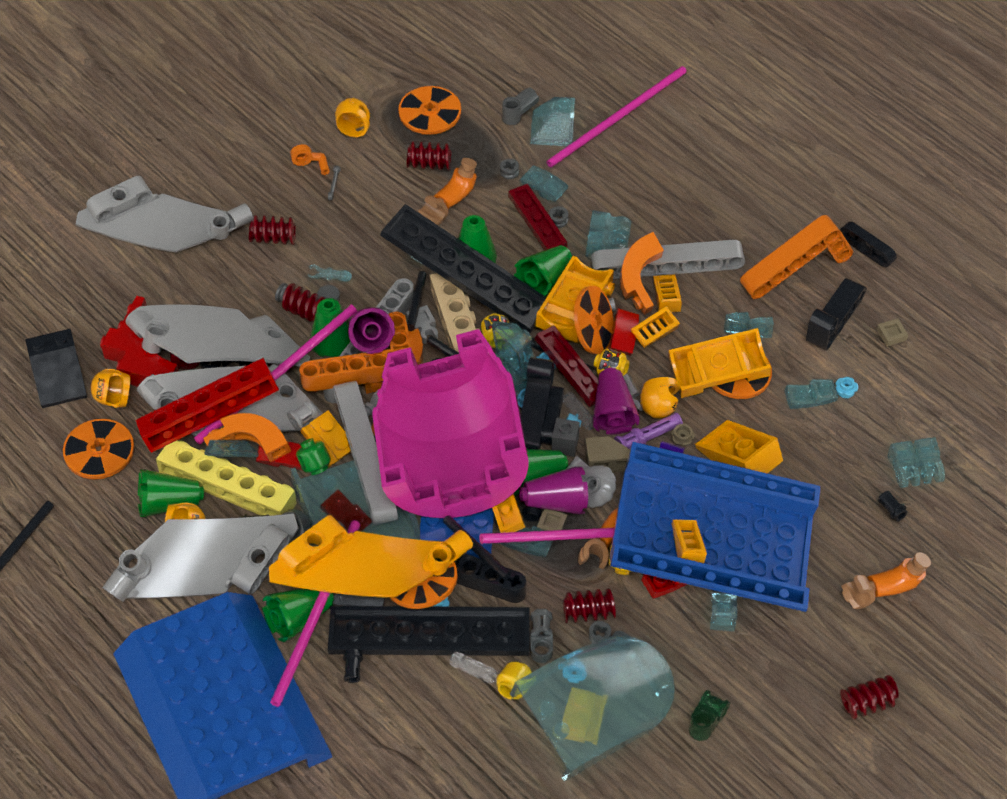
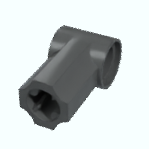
[502,87,539,125]

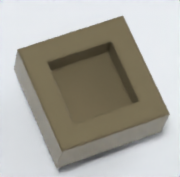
[877,318,908,347]
[537,509,568,531]

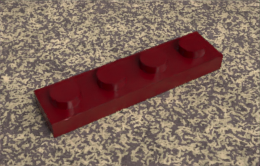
[508,183,567,250]
[535,326,598,407]

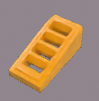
[653,274,682,312]
[630,306,680,348]
[672,520,707,563]

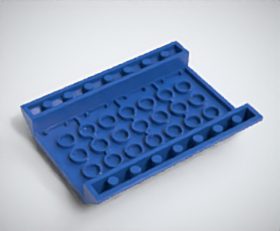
[609,442,820,612]
[113,592,332,799]

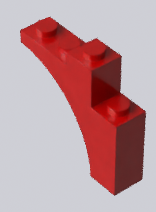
[100,295,179,387]

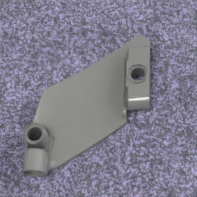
[76,176,253,252]
[125,304,310,367]
[136,364,323,442]
[102,514,299,602]

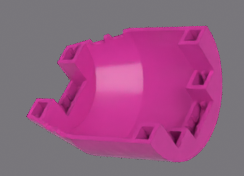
[372,329,529,518]

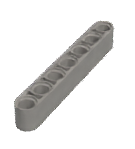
[591,240,745,279]
[323,278,414,403]
[333,380,398,526]

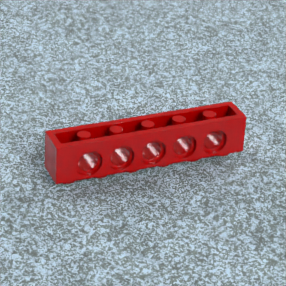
[135,357,279,453]

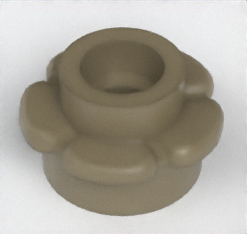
[671,424,695,446]

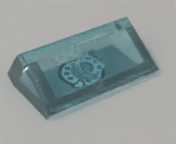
[204,440,259,457]

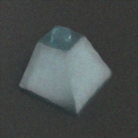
[530,97,575,146]
[491,322,532,380]

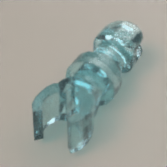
[307,265,352,282]

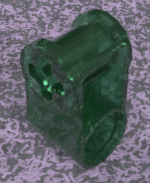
[689,689,730,741]

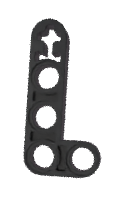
[806,278,867,350]
[520,357,554,450]
[454,553,526,603]

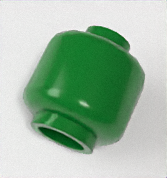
[296,438,331,475]

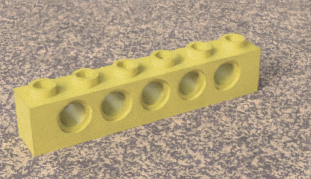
[156,441,297,516]

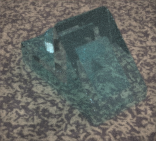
[710,593,737,631]

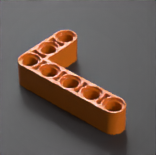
[740,215,853,299]
[299,312,412,391]

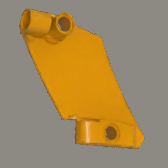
[269,515,473,597]

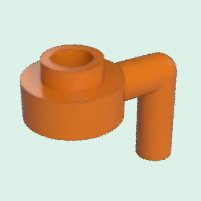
[290,144,330,175]

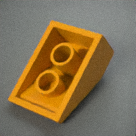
[695,420,783,473]

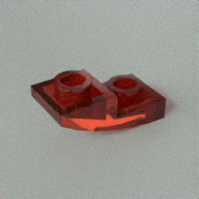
[320,489,373,532]

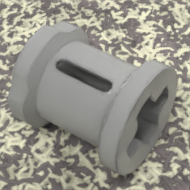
[287,400,318,430]

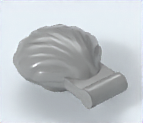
[566,456,616,508]

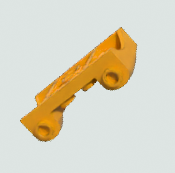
[535,256,615,343]
[669,328,771,398]

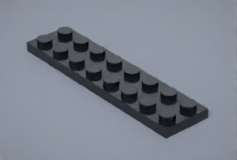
[380,204,547,334]
[328,606,530,656]

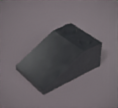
[25,328,88,408]

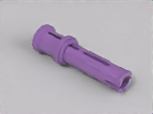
[614,412,683,449]

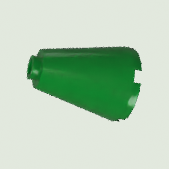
[458,215,497,263]
[514,245,572,296]
[310,298,350,358]
[514,449,568,496]
[138,469,204,517]
[262,588,334,642]

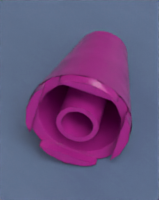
[348,307,395,354]
[593,367,640,435]
[519,466,588,515]

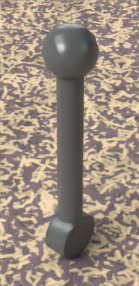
[328,166,341,201]

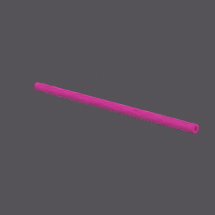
[547,66,687,168]
[194,304,357,445]
[270,521,360,707]
[480,528,614,544]

